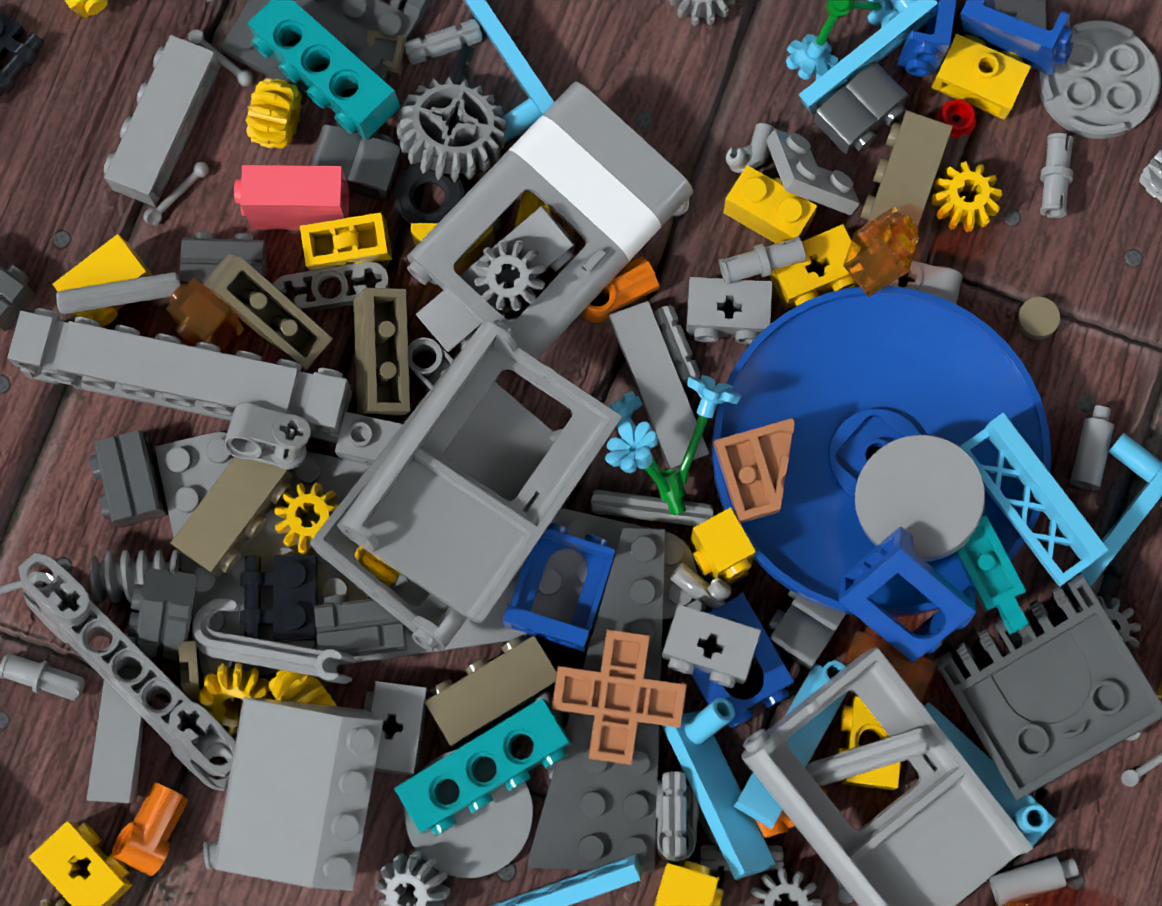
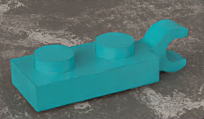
[954,515,1029,634]

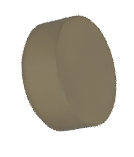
[1017,297,1060,340]

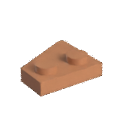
[714,418,795,524]

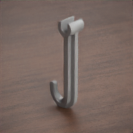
[192,599,356,684]

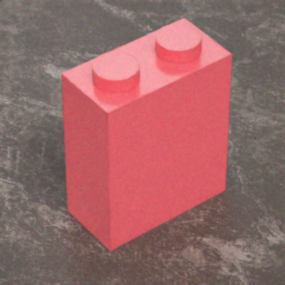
[234,165,350,230]

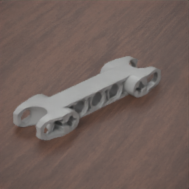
[18,553,236,791]

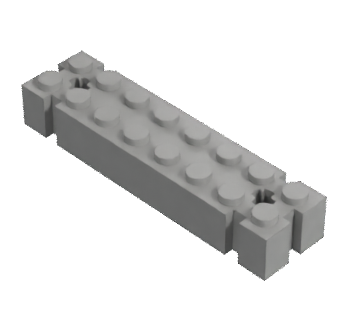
[7,308,356,444]

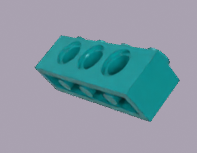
[247,0,401,140]
[394,698,572,836]

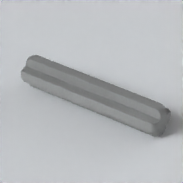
[56,272,181,314]
[591,490,714,526]
[806,728,930,786]

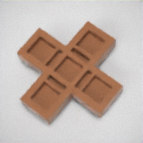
[552,630,686,765]

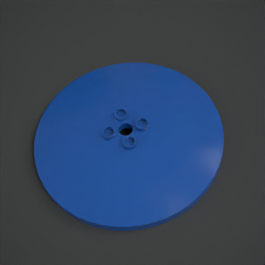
[712,286,1051,618]

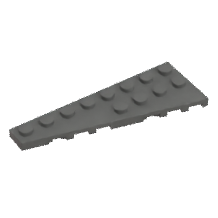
[528,528,665,872]

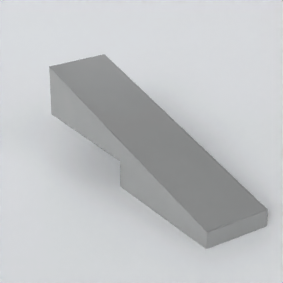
[609,301,709,469]
[86,633,153,804]

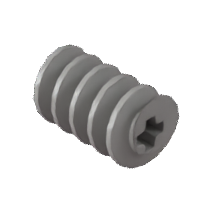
[90,550,182,603]

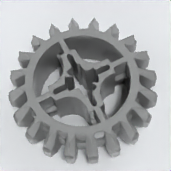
[397,77,507,182]

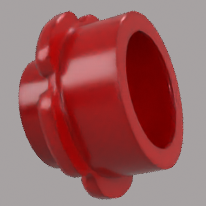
[936,99,976,138]

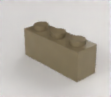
[860,111,953,248]
[202,254,333,370]
[353,288,410,420]
[170,457,293,579]
[425,635,557,749]

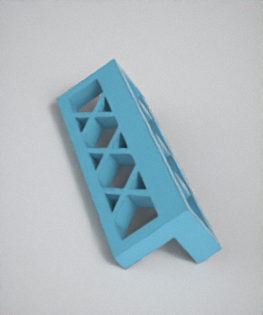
[960,413,1109,587]

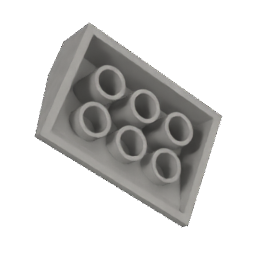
[214,697,383,891]

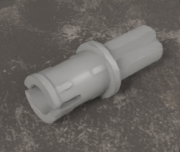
[0,652,85,701]

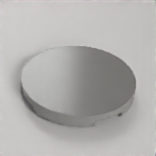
[1038,20,1161,139]
[855,435,985,562]
[405,750,533,878]

